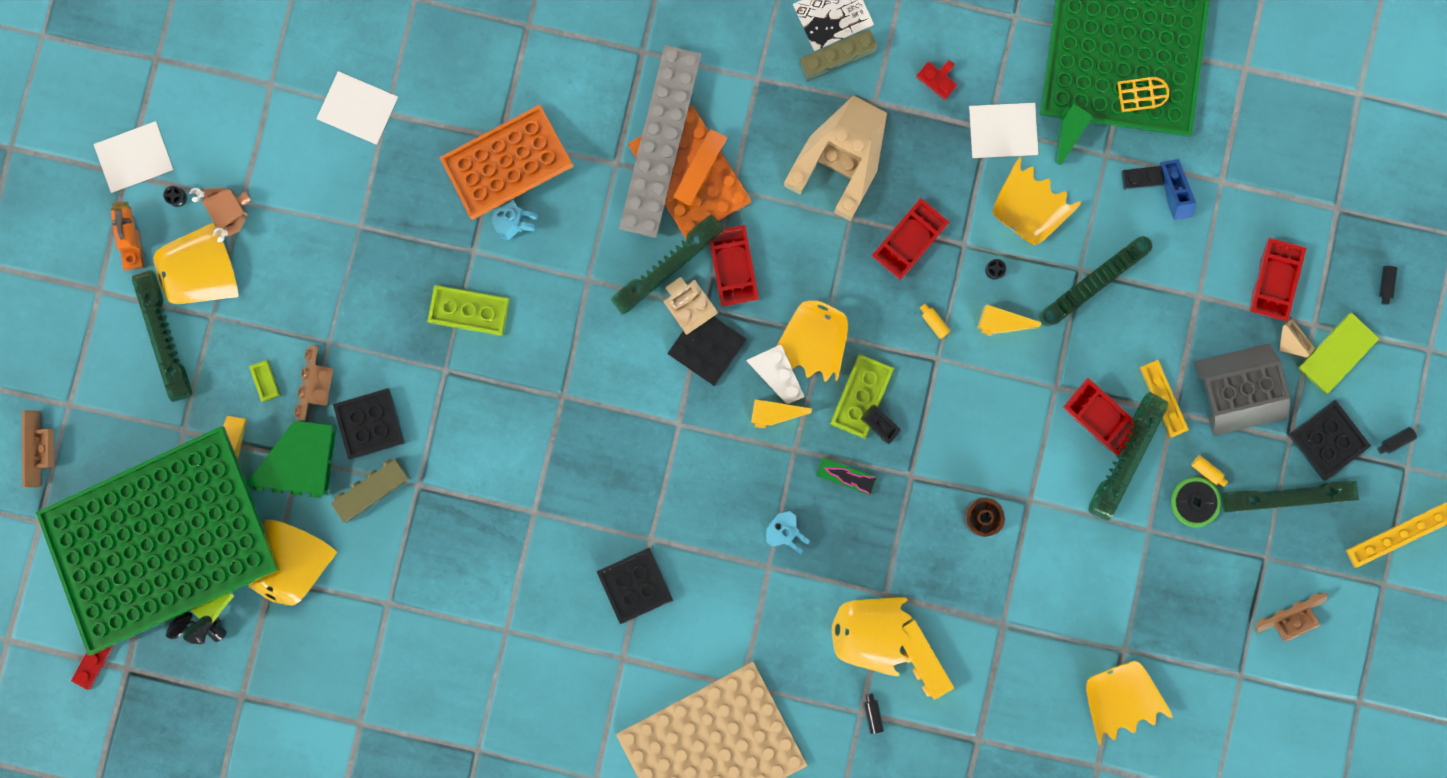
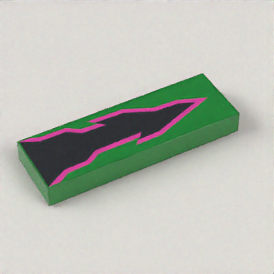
[816,458,877,495]

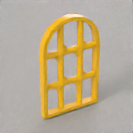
[1117,77,1169,112]

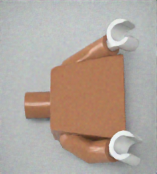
[189,188,252,243]

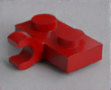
[916,60,958,100]

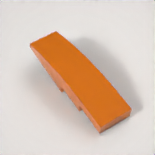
[674,129,727,206]

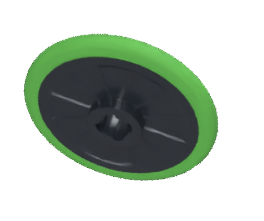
[1171,477,1221,527]

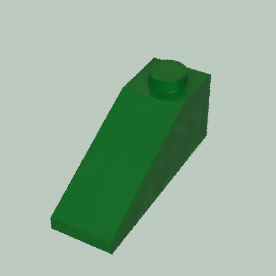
[1055,103,1093,165]

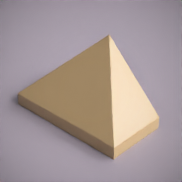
[1279,318,1315,357]

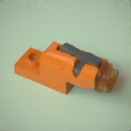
[111,201,145,271]

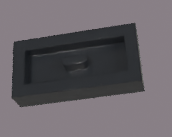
[1121,166,1163,190]
[861,405,901,444]

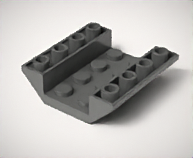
[1194,344,1290,436]

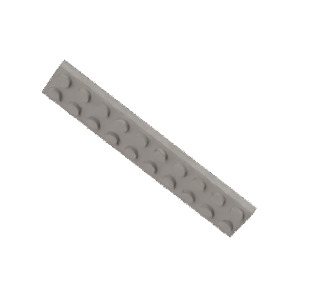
[619,45,702,239]

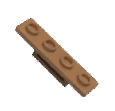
[294,345,334,422]
[22,410,55,488]
[1255,592,1328,643]

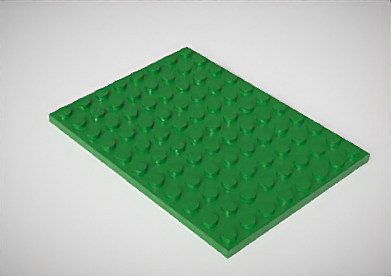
[1040,0,1209,137]
[36,426,280,656]

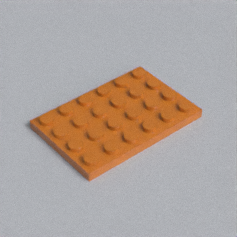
[439,104,573,220]
[628,105,752,241]

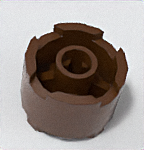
[963,498,1005,537]

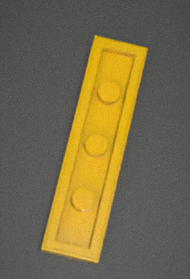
[1139,360,1189,438]

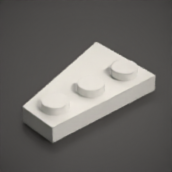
[746,345,805,405]

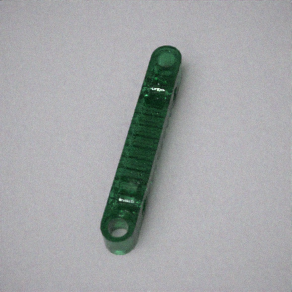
[610,214,725,315]
[1039,236,1152,327]
[132,270,192,402]
[1088,392,1168,521]
[1222,481,1359,512]

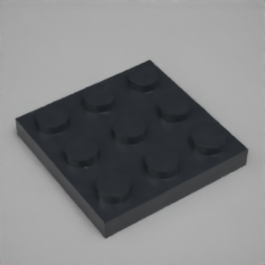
[667,316,747,386]
[333,388,405,460]
[1288,400,1371,481]
[596,547,673,624]

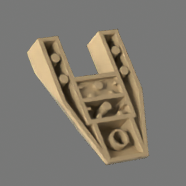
[784,95,887,221]

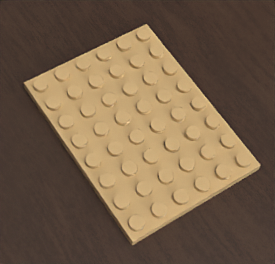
[616,661,808,778]

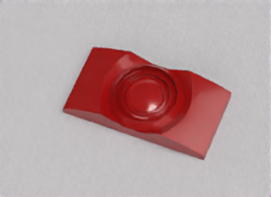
[871,198,950,280]
[708,225,759,307]
[1250,238,1307,322]
[1063,378,1142,456]

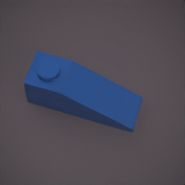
[1160,159,1196,220]

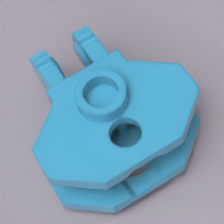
[492,199,538,240]
[766,511,810,554]

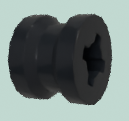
[163,186,187,207]
[985,259,1006,280]

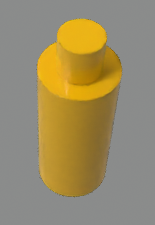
[920,303,951,339]
[1191,455,1228,487]

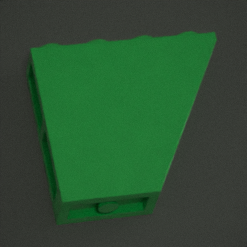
[247,421,337,498]

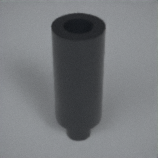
[1379,266,1398,305]
[1377,427,1417,454]
[864,693,884,734]

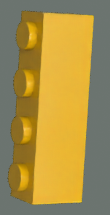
[902,619,954,700]

